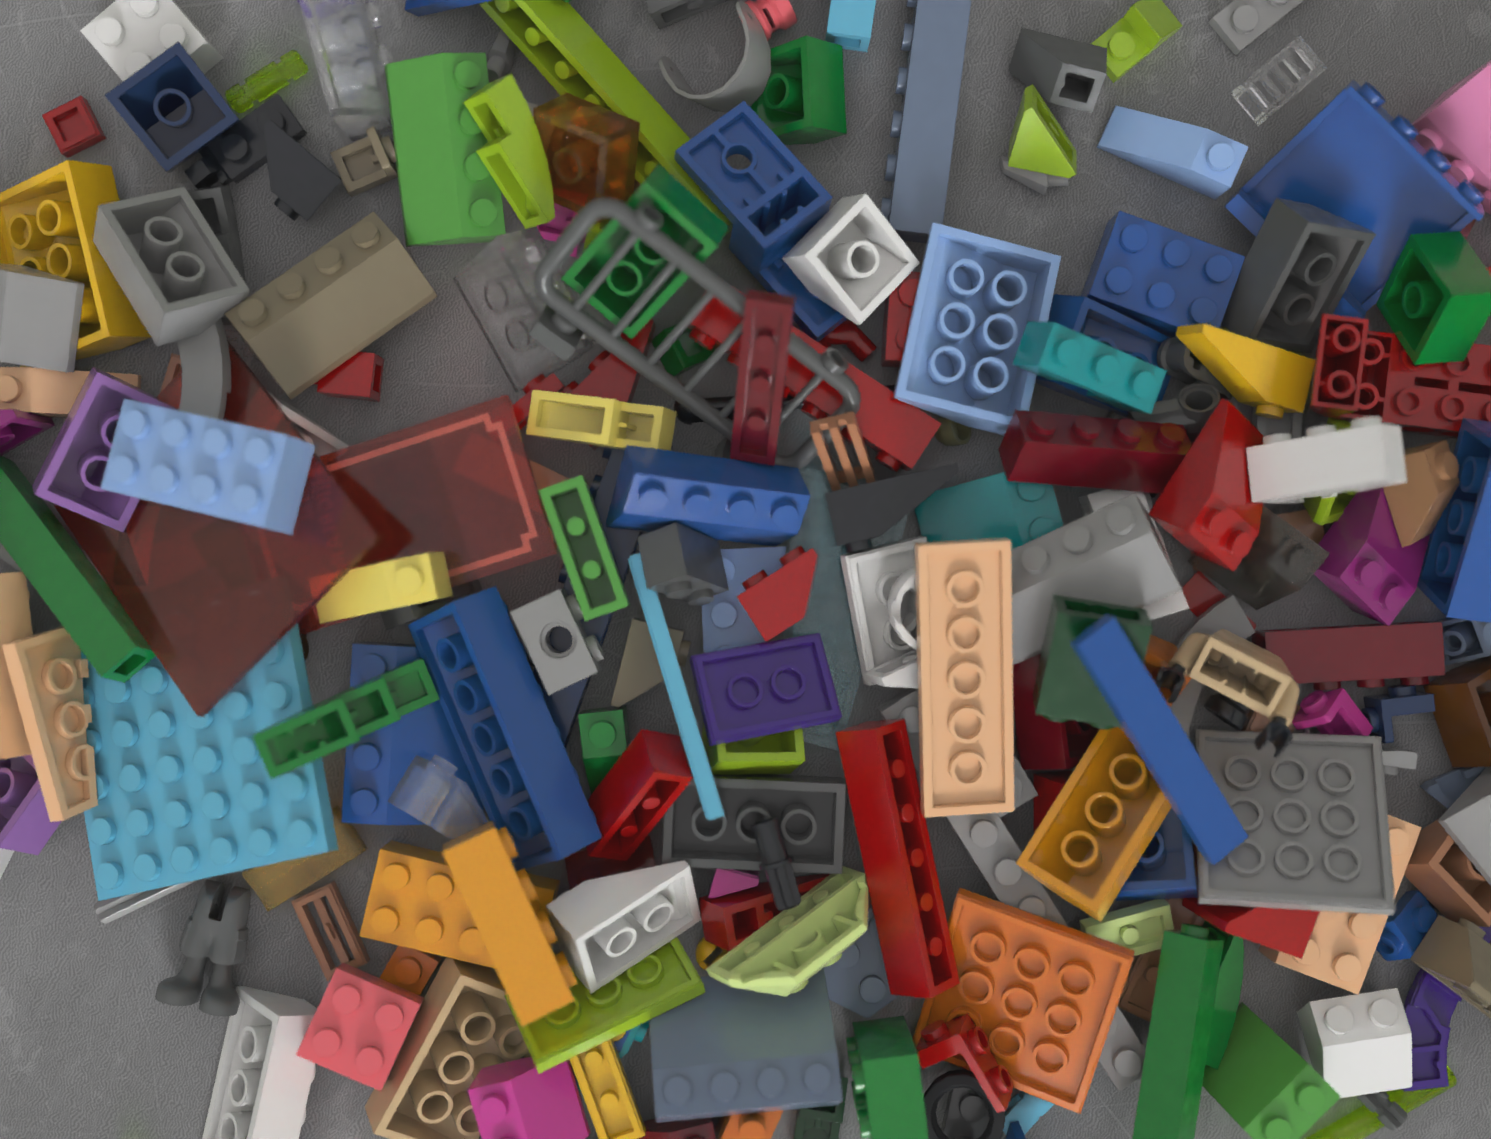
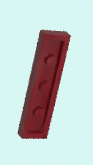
[730,289,796,466]

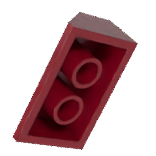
[1013,653,1100,770]

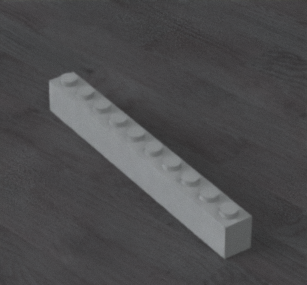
[877,688,1146,1091]

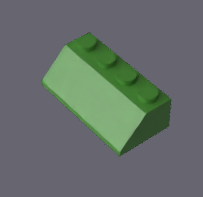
[385,53,506,247]

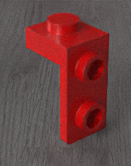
[916,1013,1013,1113]

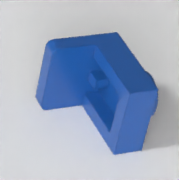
[1376,890,1438,961]

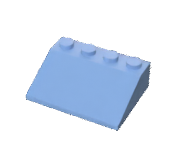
[893,222,1061,436]

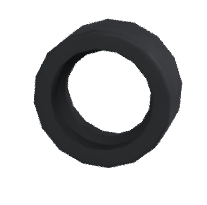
[923,1069,1005,1139]

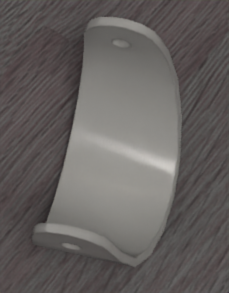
[659,0,771,112]

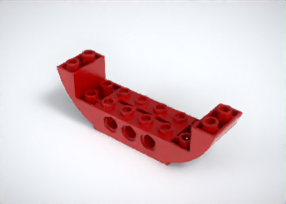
[1310,314,1491,439]

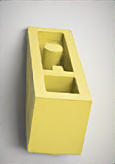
[311,551,453,624]

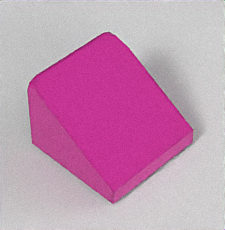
[708,869,760,898]

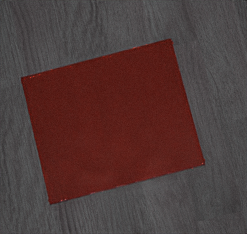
[53,340,381,717]

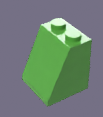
[1202,1002,1341,1139]

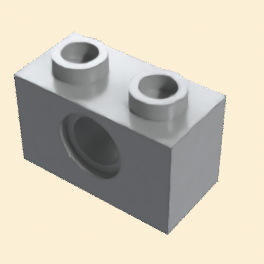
[510,588,605,695]

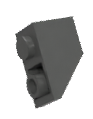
[1009,27,1107,113]

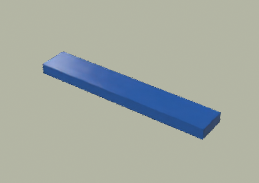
[1070,614,1248,865]

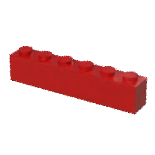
[688,287,941,473]
[836,718,960,999]

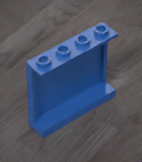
[1225,79,1485,319]

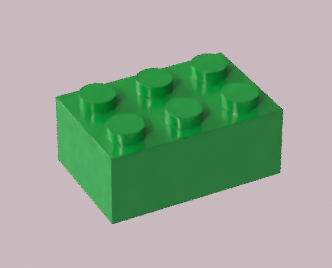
[561,164,729,340]
[846,1016,929,1139]

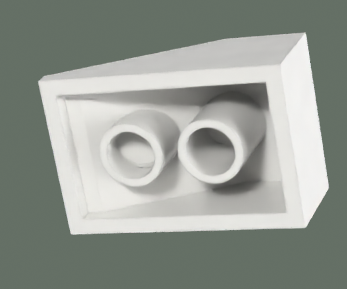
[546,860,702,994]

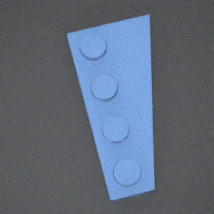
[702,546,787,653]

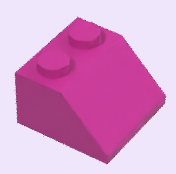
[467,1057,591,1139]

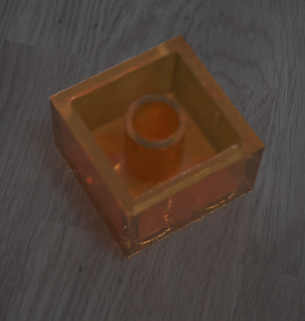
[533,93,640,223]

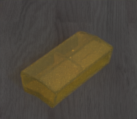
[242,805,368,912]

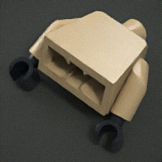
[1154,629,1299,758]

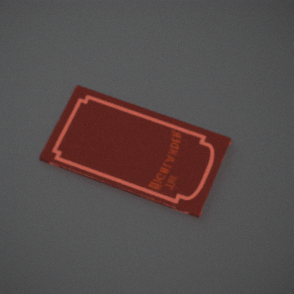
[240,395,558,636]

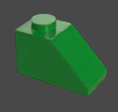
[578,705,630,795]

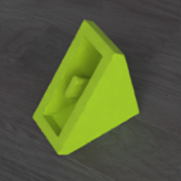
[1008,84,1077,178]

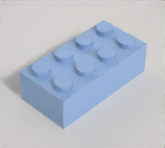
[101,399,315,535]

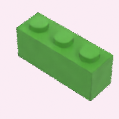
[538,475,631,621]

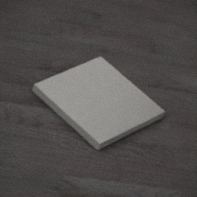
[1194,729,1396,915]

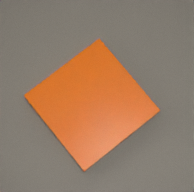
[913,888,1135,1114]

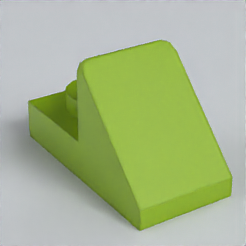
[1091,0,1182,83]

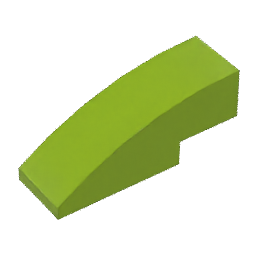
[463,74,555,229]

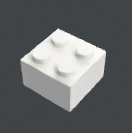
[80,0,223,81]

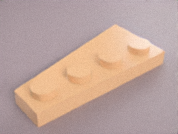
[2,626,98,822]

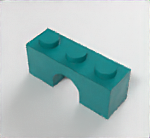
[1012,321,1167,414]

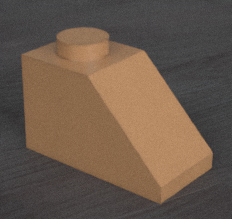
[1383,440,1460,547]

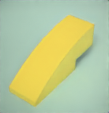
[526,390,677,451]

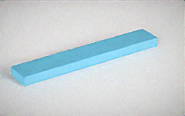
[628,553,725,820]

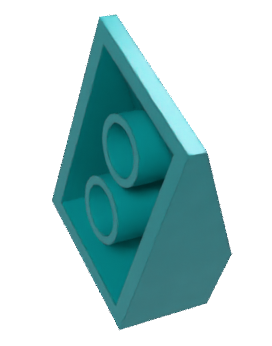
[914,472,1064,550]

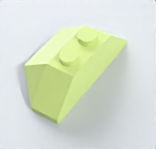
[706,866,869,997]

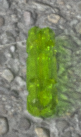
[225,50,308,113]

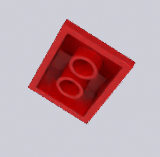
[1148,399,1264,572]

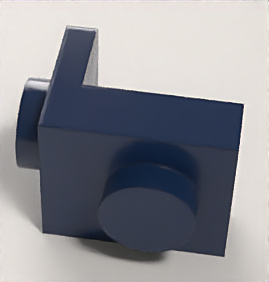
[1361,684,1435,744]

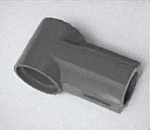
[1127,383,1220,442]

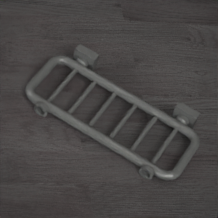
[528,198,861,470]

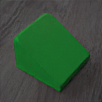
[652,324,715,377]

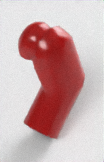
[818,320,877,362]

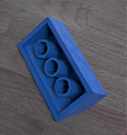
[606,445,811,547]

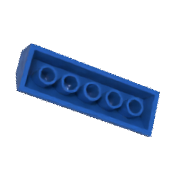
[407,586,602,871]

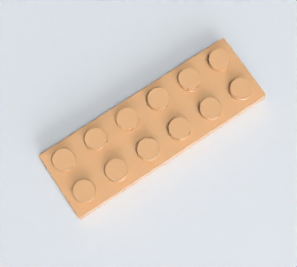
[915,538,1015,818]

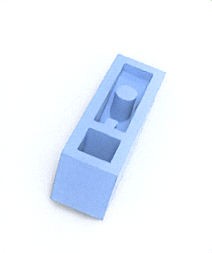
[1097,105,1248,200]

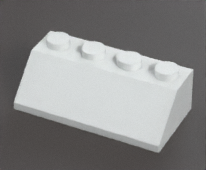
[202,986,317,1139]

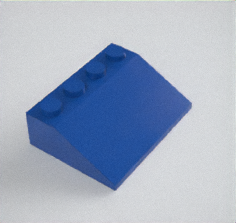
[341,641,485,825]

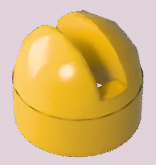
[695,937,729,971]

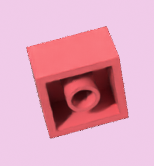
[296,963,424,1091]

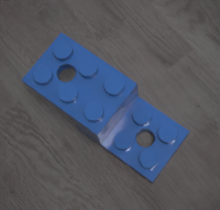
[674,101,848,342]

